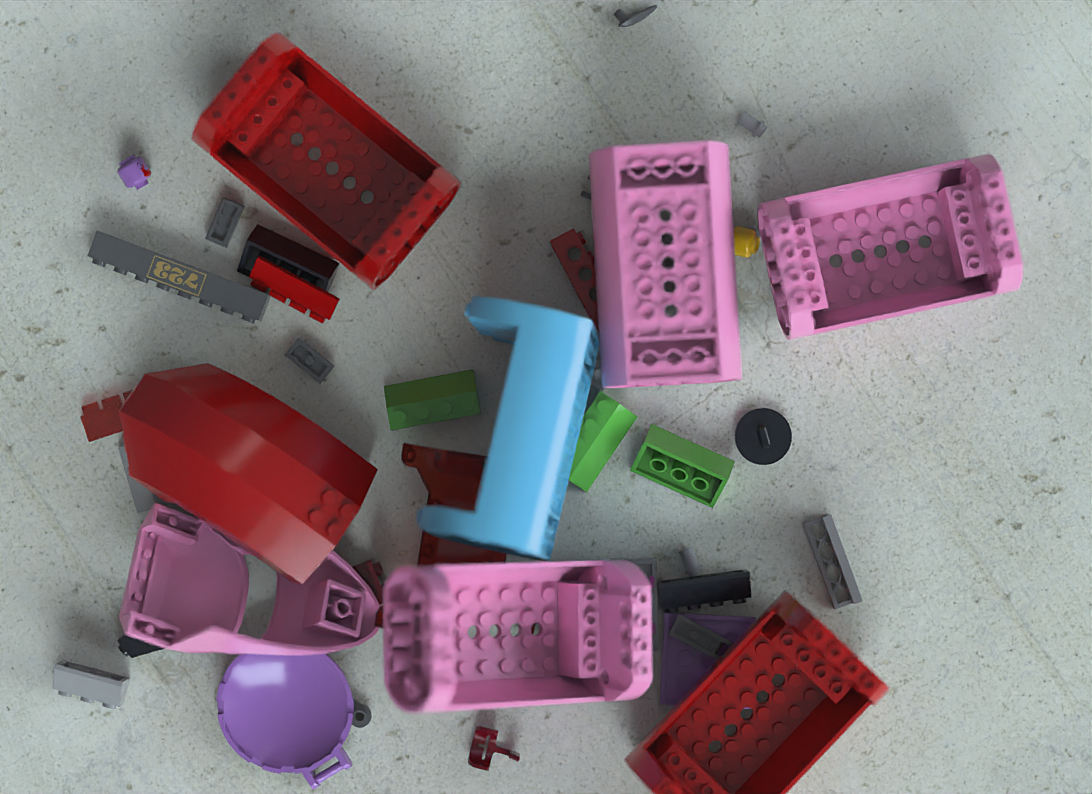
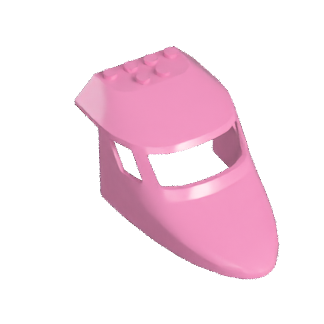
[119,503,382,655]

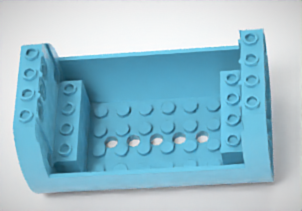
[416,296,599,562]

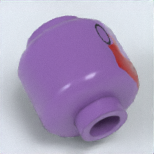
[117,155,152,190]

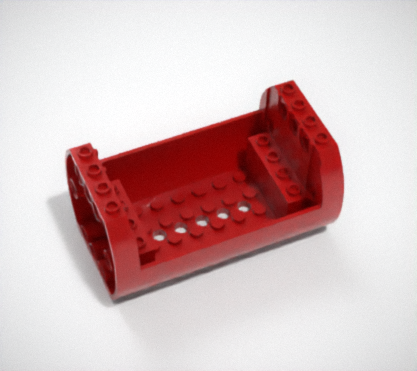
[192,32,462,290]
[624,590,890,794]

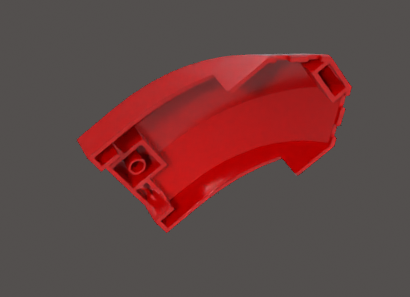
[118,363,378,584]

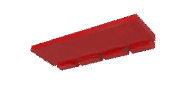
[249,256,340,324]

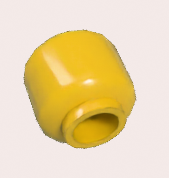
[734,226,760,258]

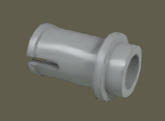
[737,111,767,138]
[679,546,703,577]

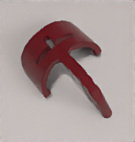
[468,726,520,771]

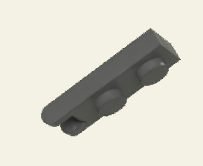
[668,614,733,660]

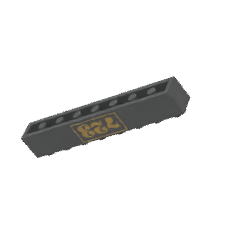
[87,231,271,324]

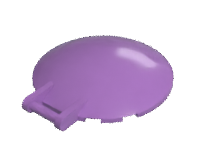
[217,654,354,789]

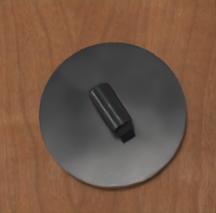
[735,408,792,465]

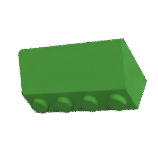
[384,369,482,431]
[569,391,637,492]
[630,424,735,508]

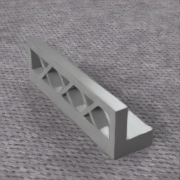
[803,514,863,609]

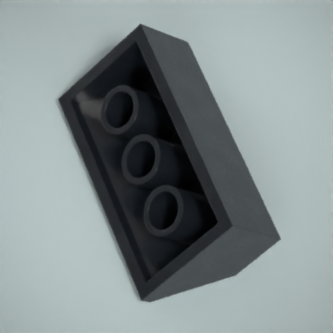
[237,224,340,292]
[657,569,752,613]

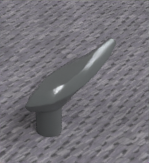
[614,5,657,27]

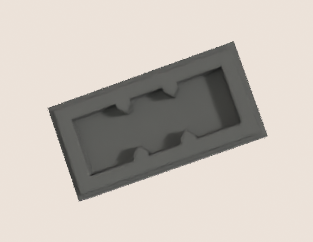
[205,197,245,248]

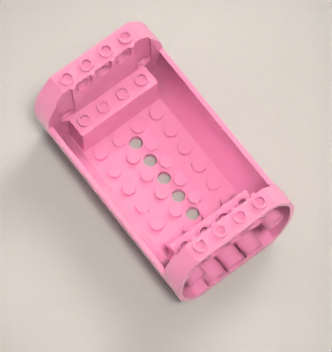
[589,141,742,388]
[757,154,1023,340]
[383,560,652,713]

